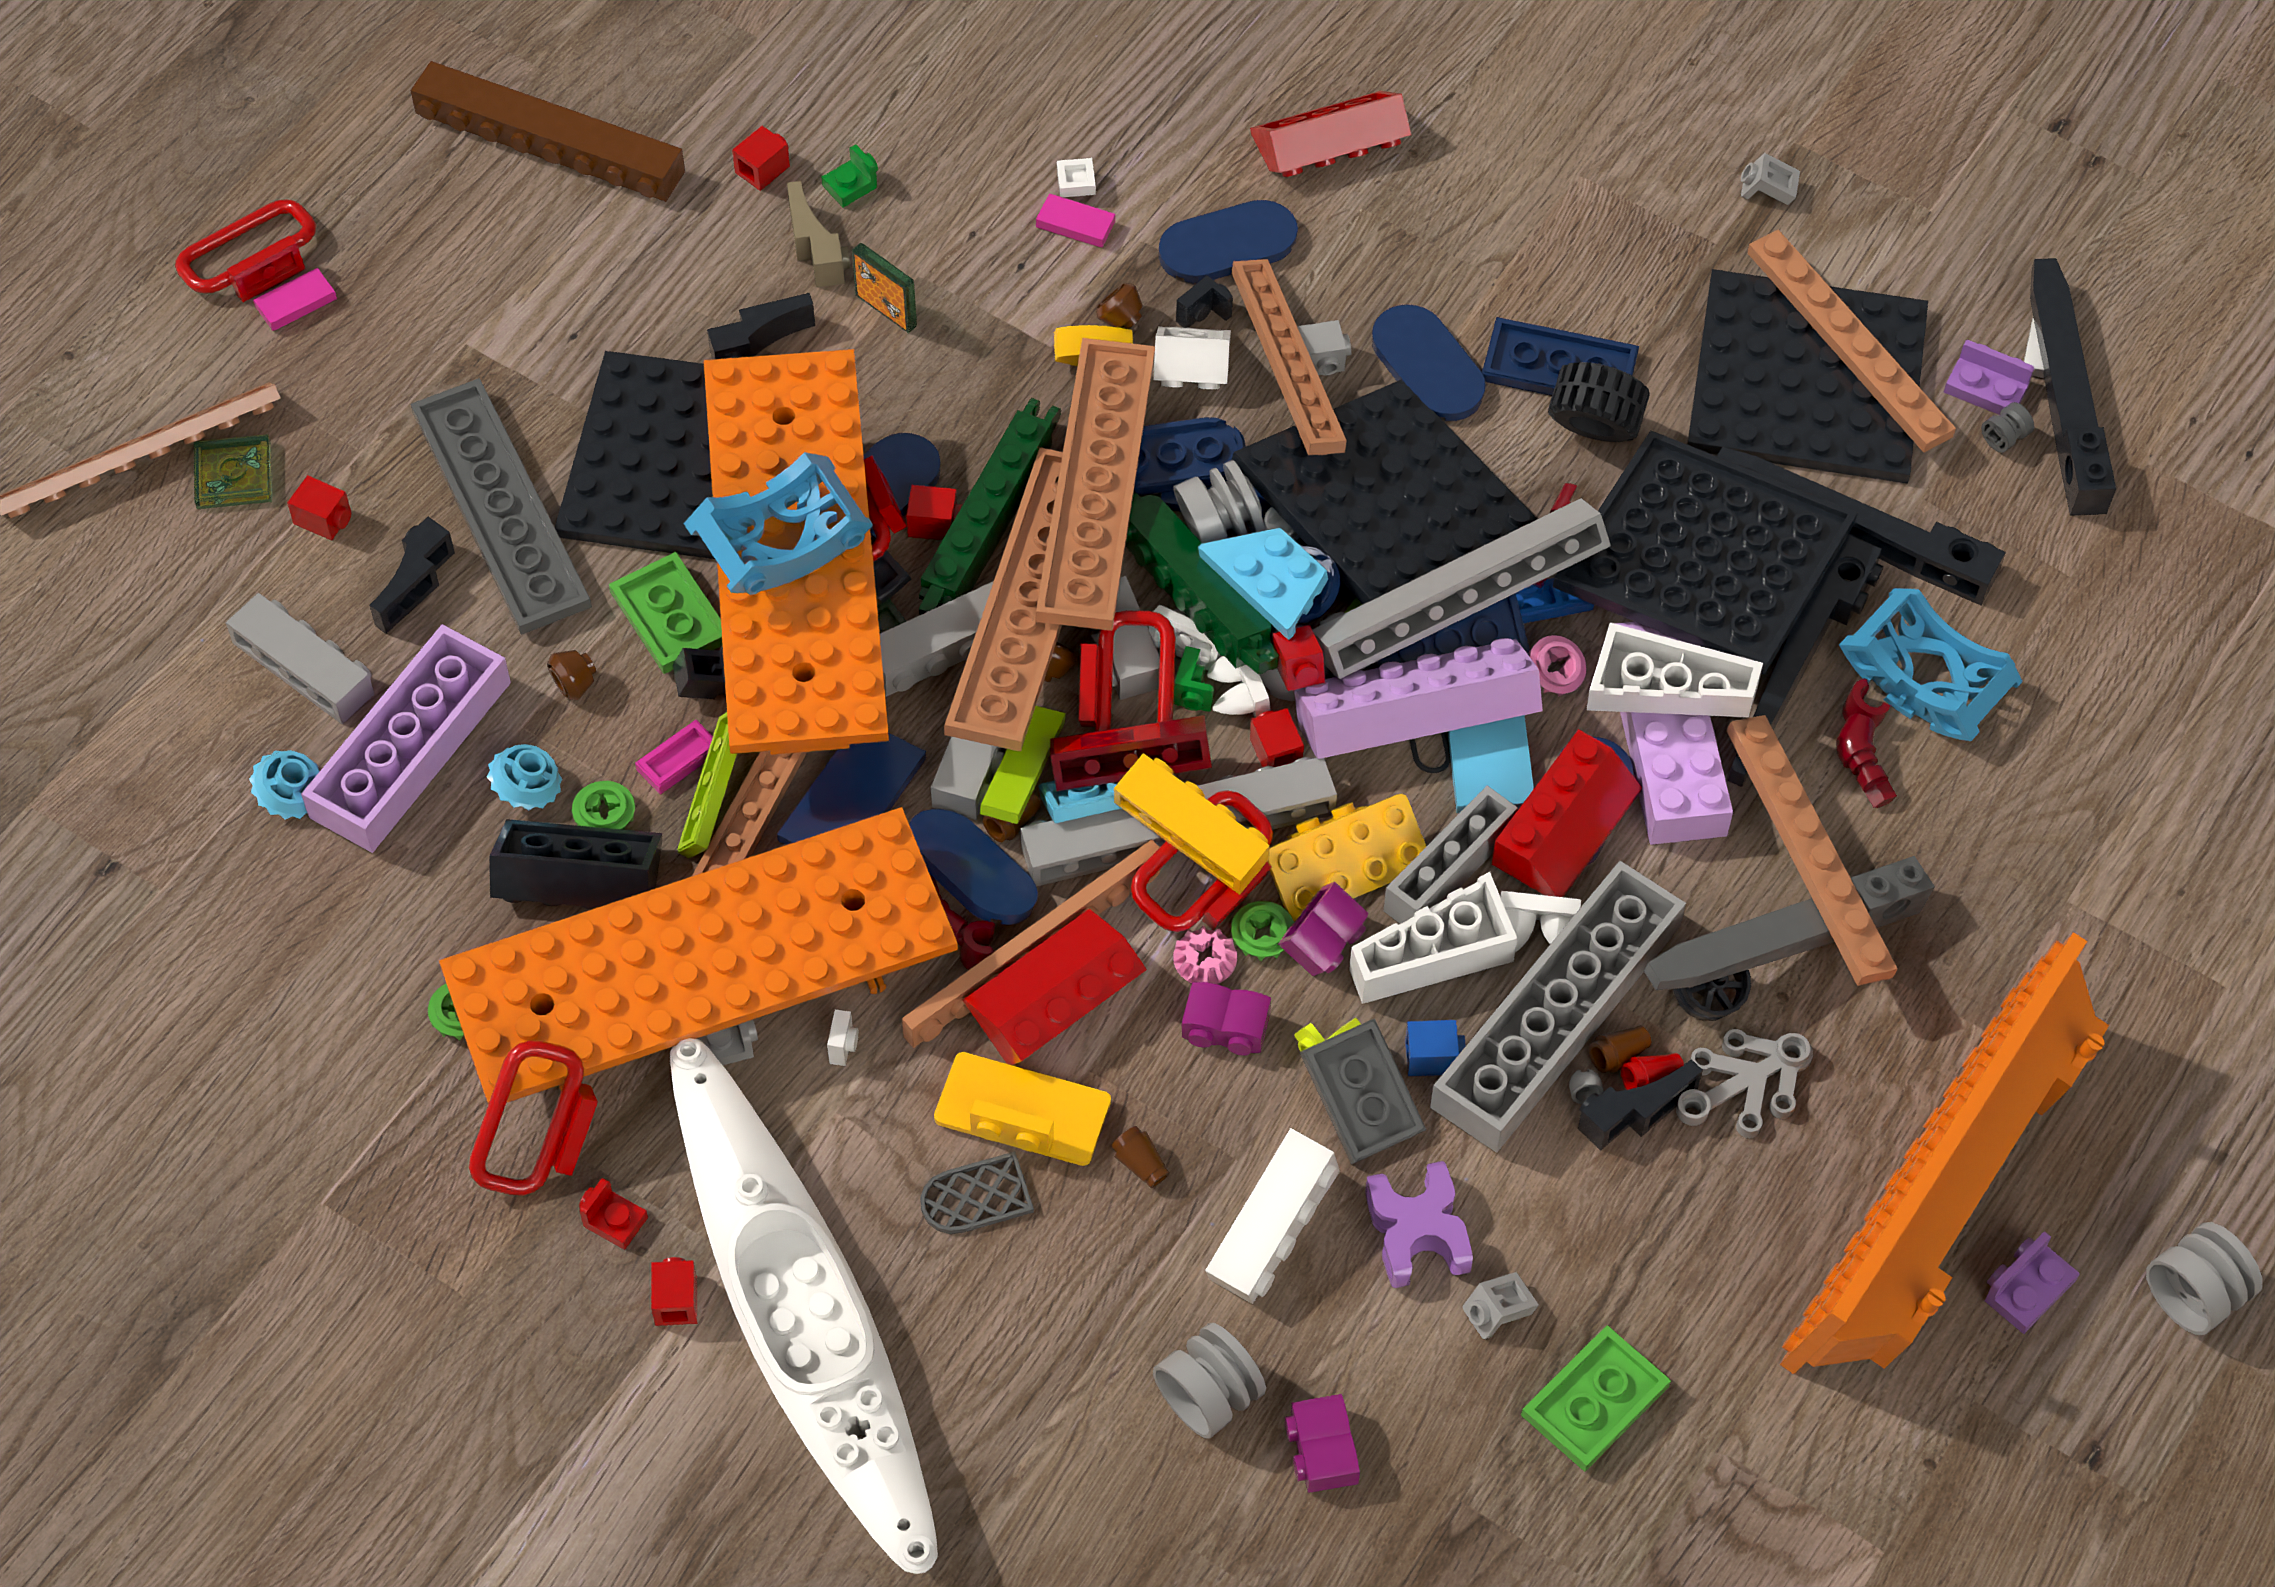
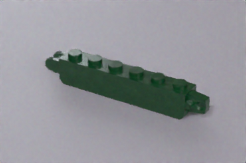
[919,398,1062,615]
[1126,491,1279,675]

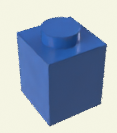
[1405,1020,1466,1076]

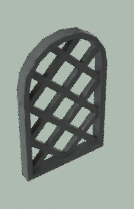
[920,1151,1034,1234]

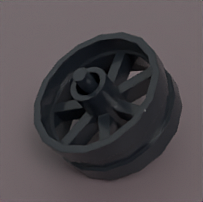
[1673,970,1751,1021]

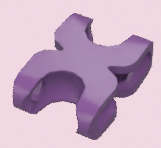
[1365,1161,1473,1288]

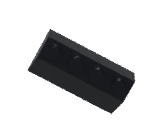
[489,819,662,910]

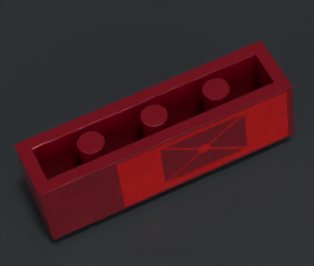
[1050,715,1212,791]

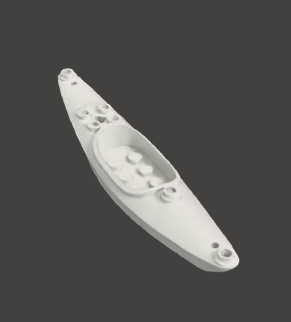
[670,1038,938,1574]

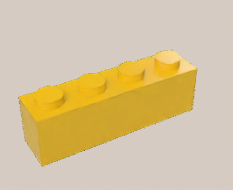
[1114,753,1270,895]

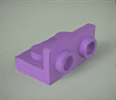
[1944,340,2034,415]
[1985,1231,2080,1334]

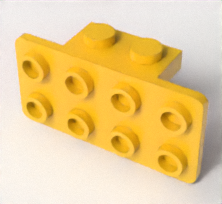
[1267,794,1427,922]
[934,1052,1111,1166]

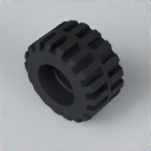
[1548,362,1650,442]

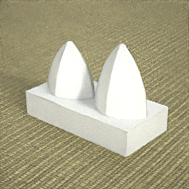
[1149,605,1221,670]
[1207,656,1270,718]
[1500,891,1581,952]

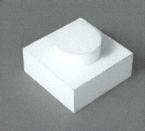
[1057,158,1096,197]
[827,1010,859,1066]

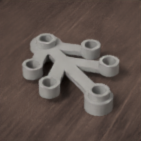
[1676,1029,1813,1138]

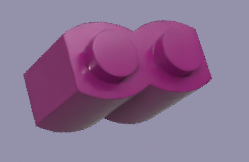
[1278,881,1369,976]
[1181,982,1271,1056]
[1284,1394,1360,1493]

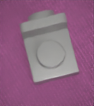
[1741,153,1800,205]
[698,1020,758,1065]
[1463,1272,1539,1339]

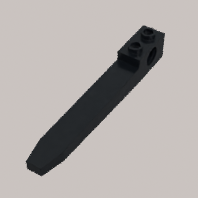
[2030,258,2116,516]
[1717,447,2006,606]
[1728,535,1884,787]

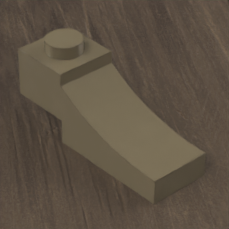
[787,181,850,287]

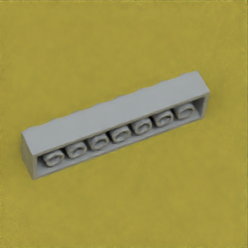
[1430,861,1686,1153]

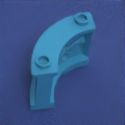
[684,452,873,595]
[1839,588,2022,741]

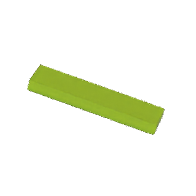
[980,706,1066,824]
[677,712,737,858]

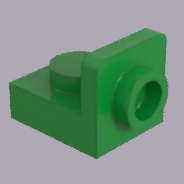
[821,144,878,208]
[1174,646,1214,712]

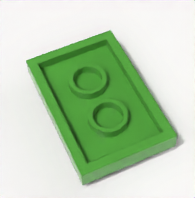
[609,552,723,674]
[1521,1325,1671,1472]

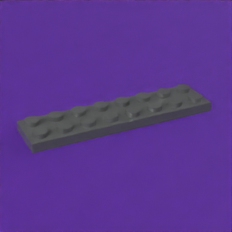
[410,378,592,635]

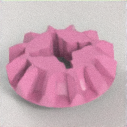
[1528,635,1586,697]
[1173,925,1237,984]

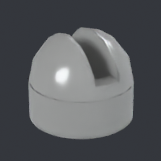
[1569,1069,1604,1104]

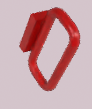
[175,199,316,302]
[864,456,907,562]
[1079,610,1176,732]
[1131,790,1273,932]
[469,1040,598,1196]

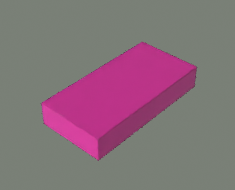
[1036,193,1115,248]
[254,268,337,331]
[635,720,713,795]

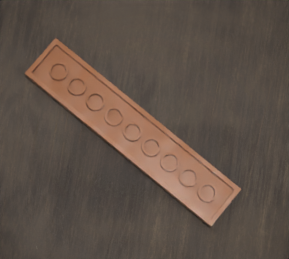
[1035,338,1155,631]
[944,448,1063,751]

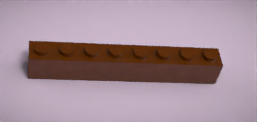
[410,61,685,202]

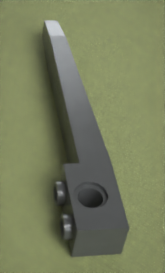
[1644,856,1935,990]

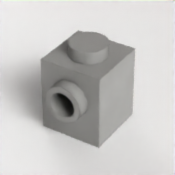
[1297,320,1351,375]

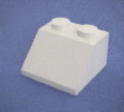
[1153,326,1231,389]

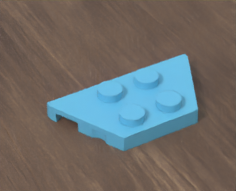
[1198,528,1328,640]

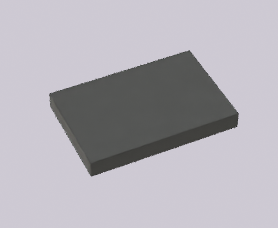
[1300,1018,1427,1165]

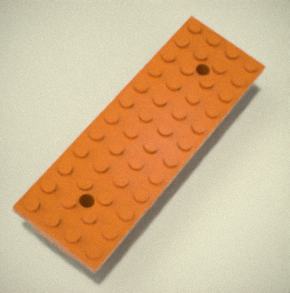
[704,349,889,755]
[439,807,958,1104]
[1780,932,2110,1374]

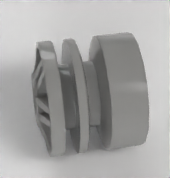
[1173,460,1265,544]
[2146,1222,2263,1335]
[1153,1323,1266,1438]

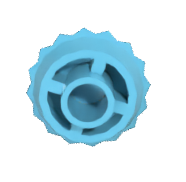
[487,744,562,811]
[249,750,320,819]

